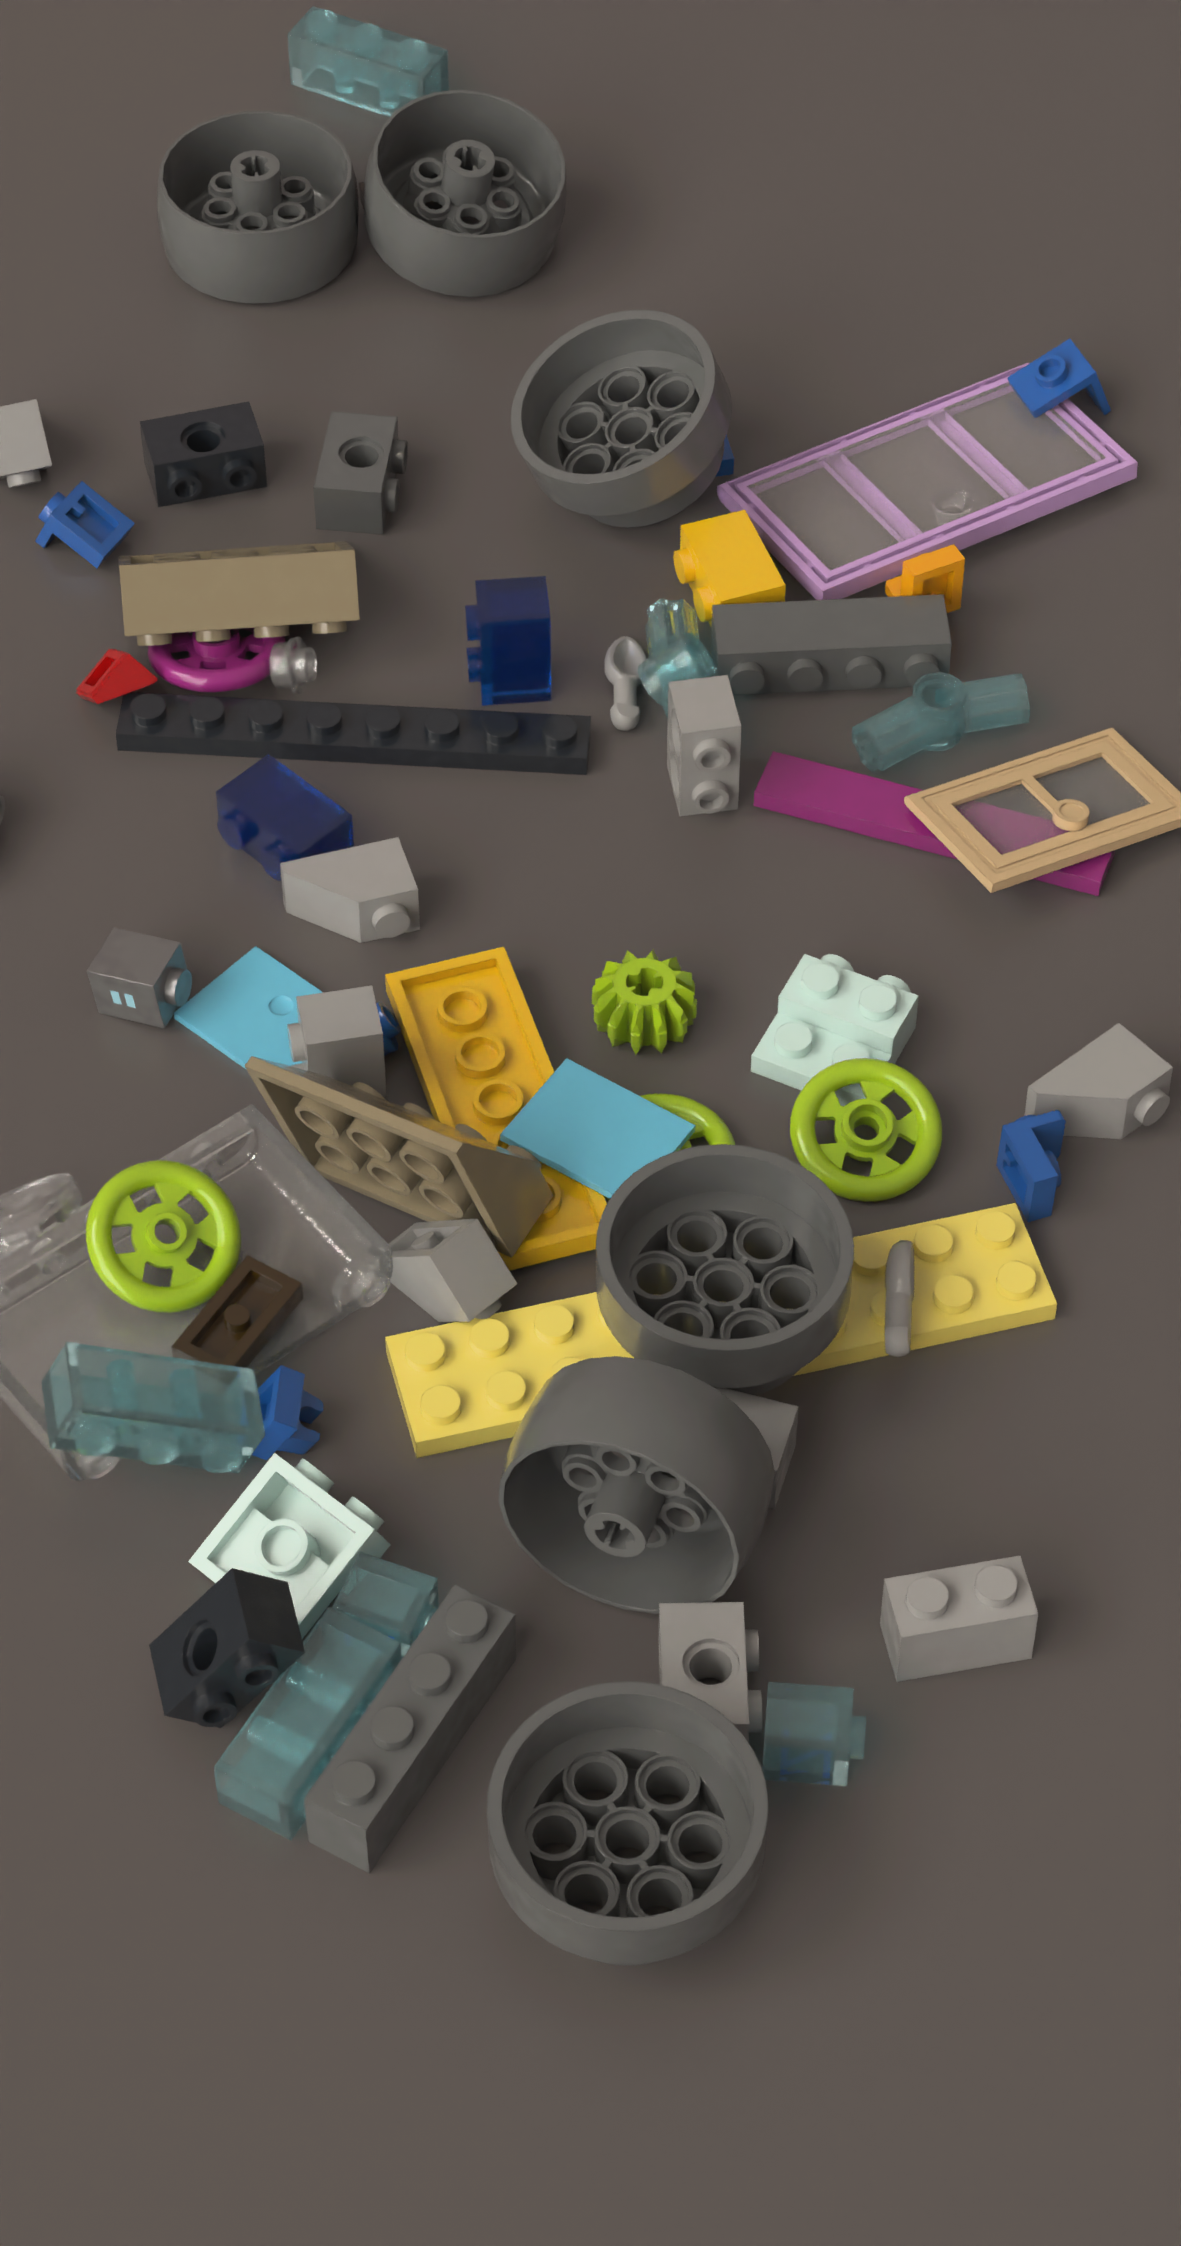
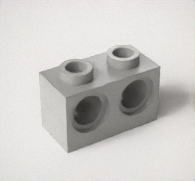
[667,675,741,817]

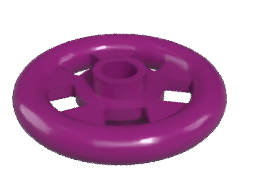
[147,628,287,692]

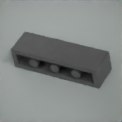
[711,594,952,695]
[304,1584,516,1873]

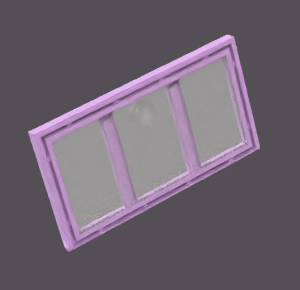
[717,363,1138,600]

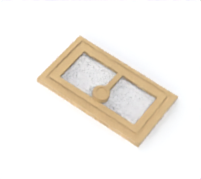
[904,728,1181,893]

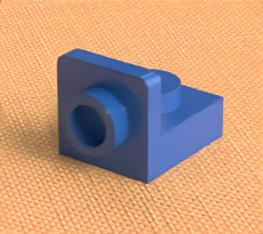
[35,481,135,569]
[996,1110,1066,1222]

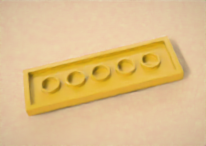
[385,947,607,1271]

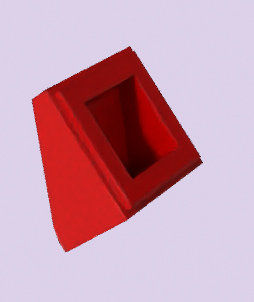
[76,648,158,704]

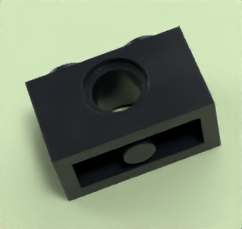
[140,401,267,507]
[149,1568,305,1728]

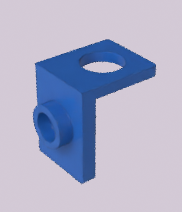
[1007,339,1111,418]

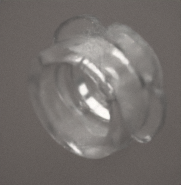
[270,637,317,694]

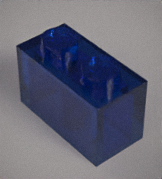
[465,576,551,706]
[216,754,354,881]

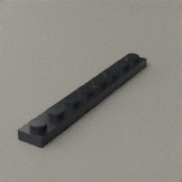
[116,692,591,775]

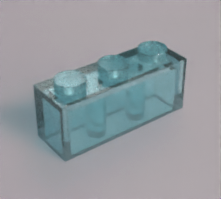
[287,6,449,117]
[41,1342,265,1474]
[214,1607,402,1840]

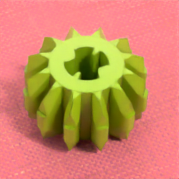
[592,949,697,1055]

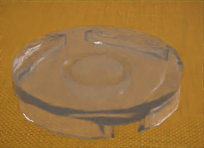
[0,1173,83,1254]

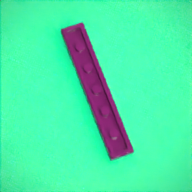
[753,751,1115,896]

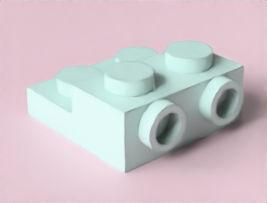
[751,954,919,1106]
[188,1453,391,1639]

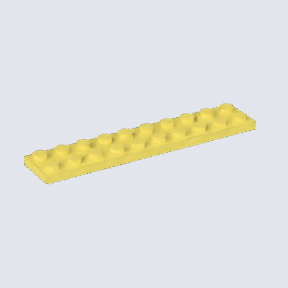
[385,1203,1057,1458]

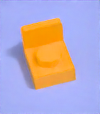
[885,544,965,613]

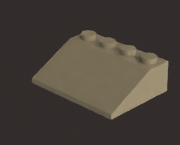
[119,541,360,646]
[245,1056,553,1257]

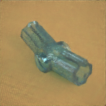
[638,598,716,719]
[851,672,1030,772]

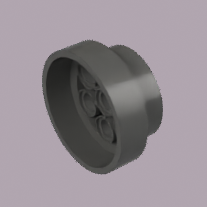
[511,309,732,528]
[596,1144,854,1396]
[487,1681,768,1965]

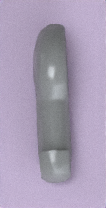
[604,636,648,731]
[884,1240,914,1357]

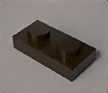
[171,1255,304,1390]

